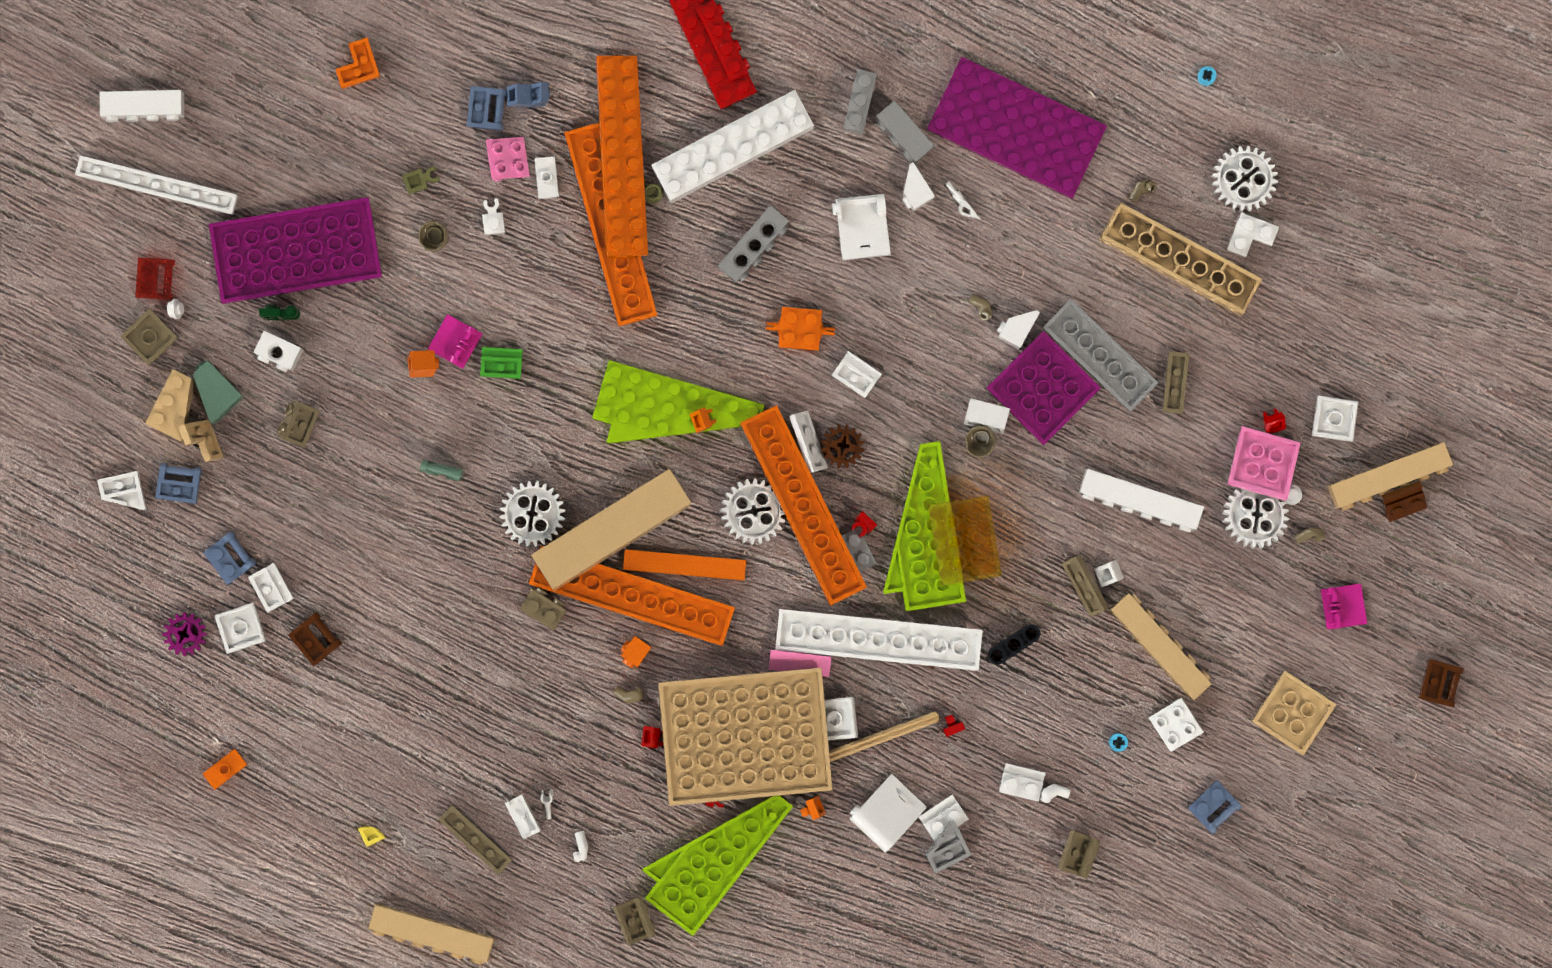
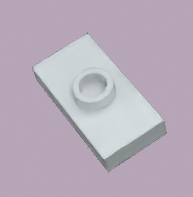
[535,156,559,199]

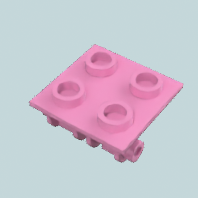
[486,137,530,182]

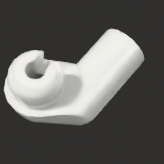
[1040,784,1071,803]
[573,831,588,862]

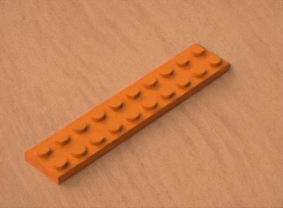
[596,56,648,257]
[564,123,658,327]
[740,405,867,606]
[529,546,735,646]

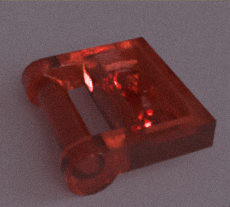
[135,257,175,301]

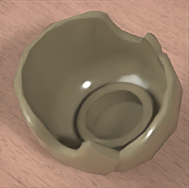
[419,220,449,252]
[965,425,996,458]

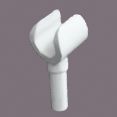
[540,789,554,819]

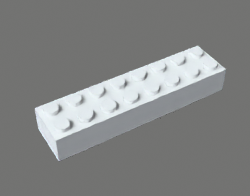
[651,90,814,203]

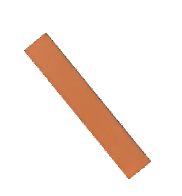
[623,549,746,581]

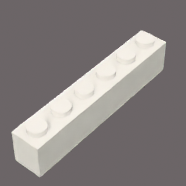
[1079,469,1204,533]

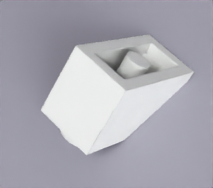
[902,162,935,212]
[997,310,1040,349]

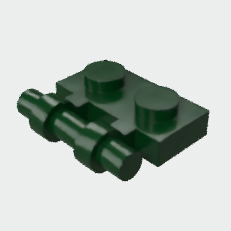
[259,305,301,321]

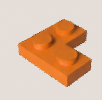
[335,38,381,89]

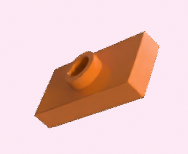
[202,748,248,790]

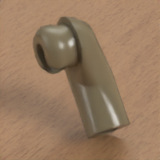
[1128,180,1157,203]
[968,294,992,321]
[1294,528,1326,544]
[613,686,644,704]

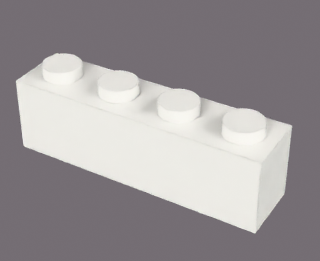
[100,90,185,122]

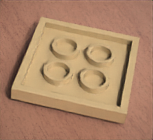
[1251,671,1337,756]

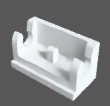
[964,398,1010,434]
[505,794,542,840]

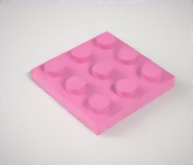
[1227,426,1301,501]

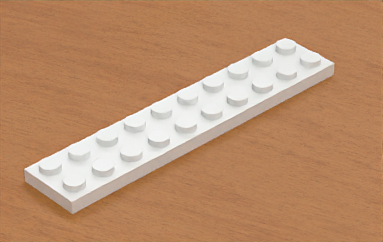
[775,609,983,671]

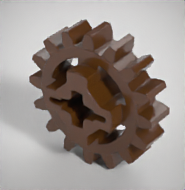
[821,424,865,469]

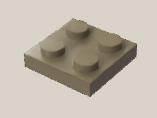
[120,308,179,366]

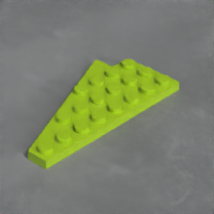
[592,360,765,444]
[883,441,966,611]
[642,795,793,936]

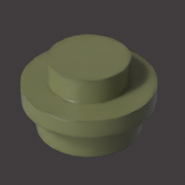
[645,183,663,204]

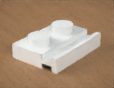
[832,351,881,398]
[248,563,294,613]
[999,763,1045,802]
[919,795,969,842]

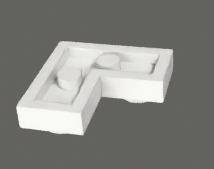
[1226,212,1279,258]

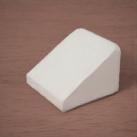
[1094,560,1124,588]

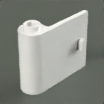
[832,194,891,260]
[850,774,927,853]

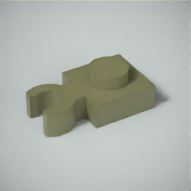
[402,167,440,195]

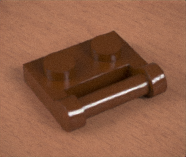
[288,612,343,667]
[1418,659,1464,708]

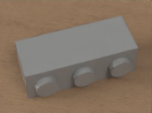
[843,69,877,136]
[875,100,934,164]

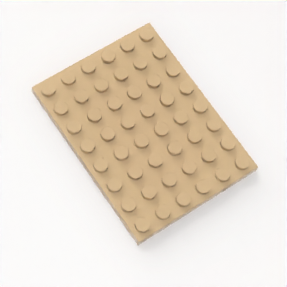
[658,668,832,806]

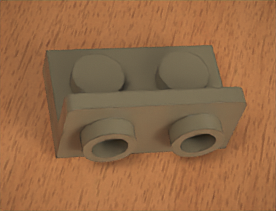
[277,400,320,448]
[519,587,567,631]

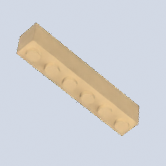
[1327,442,1453,511]
[1109,593,1211,701]
[368,904,495,965]

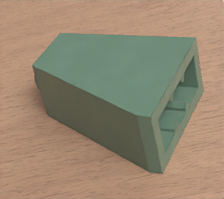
[193,360,244,425]

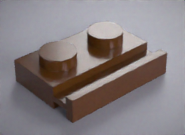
[1381,481,1427,522]

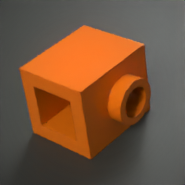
[407,350,439,378]
[620,636,652,668]

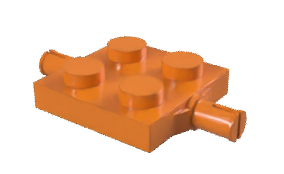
[766,307,835,351]

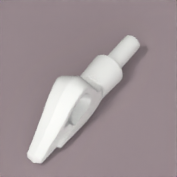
[946,181,981,219]

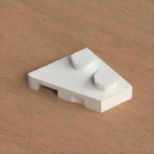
[97,471,147,510]

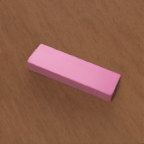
[768,650,832,677]

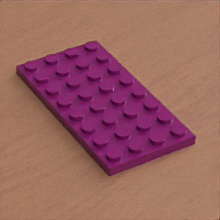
[927,57,1107,199]
[209,197,383,304]

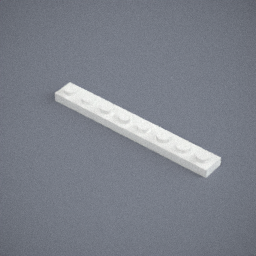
[75,155,238,215]

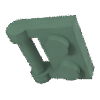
[420,459,465,481]

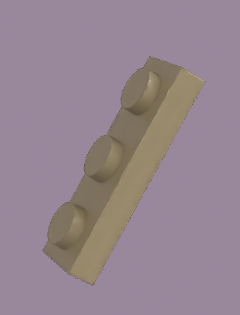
[1162,351,1190,414]
[1062,554,1109,617]

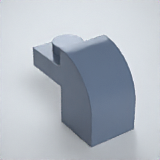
[507,82,550,108]

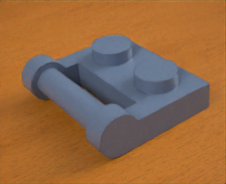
[467,86,507,131]
[155,463,202,504]
[203,531,257,585]
[1187,780,1242,835]

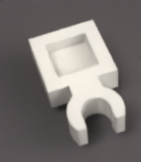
[482,199,505,236]

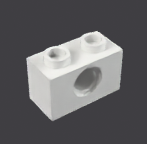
[253,331,303,372]

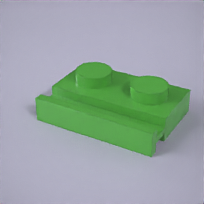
[480,347,523,379]

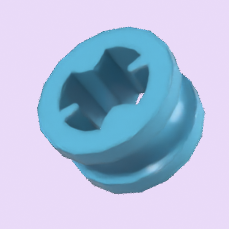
[1197,66,1217,86]
[1109,733,1128,752]

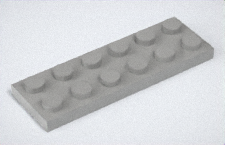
[1042,299,1159,412]

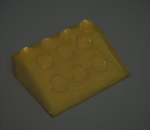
[928,495,1002,586]

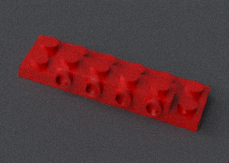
[669,0,757,110]

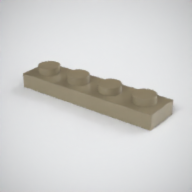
[439,805,513,875]

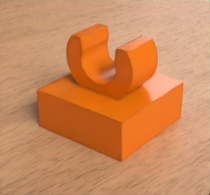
[689,407,717,433]
[800,795,826,820]

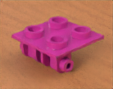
[428,314,482,369]
[1321,584,1367,630]

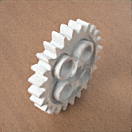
[1211,146,1278,212]
[720,479,785,545]
[499,481,566,547]
[1222,488,1289,549]

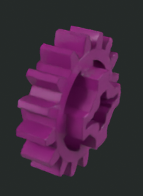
[162,612,208,656]

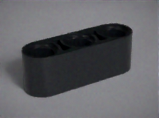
[987,624,1040,665]

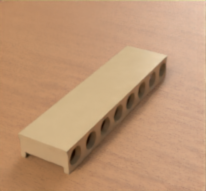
[1099,203,1262,317]
[531,469,691,591]

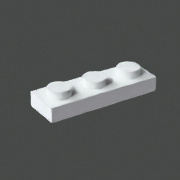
[789,411,828,473]

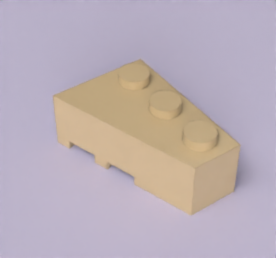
[145,369,195,443]

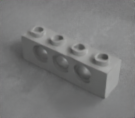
[718,205,789,284]

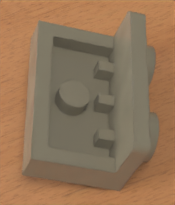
[1057,830,1100,879]
[613,897,656,946]

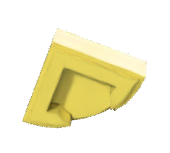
[358,826,386,847]

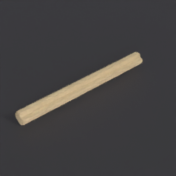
[829,712,940,762]

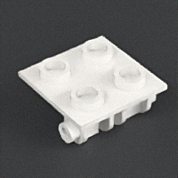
[1149,698,1204,752]

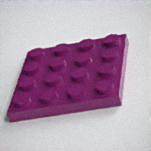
[986,331,1101,445]

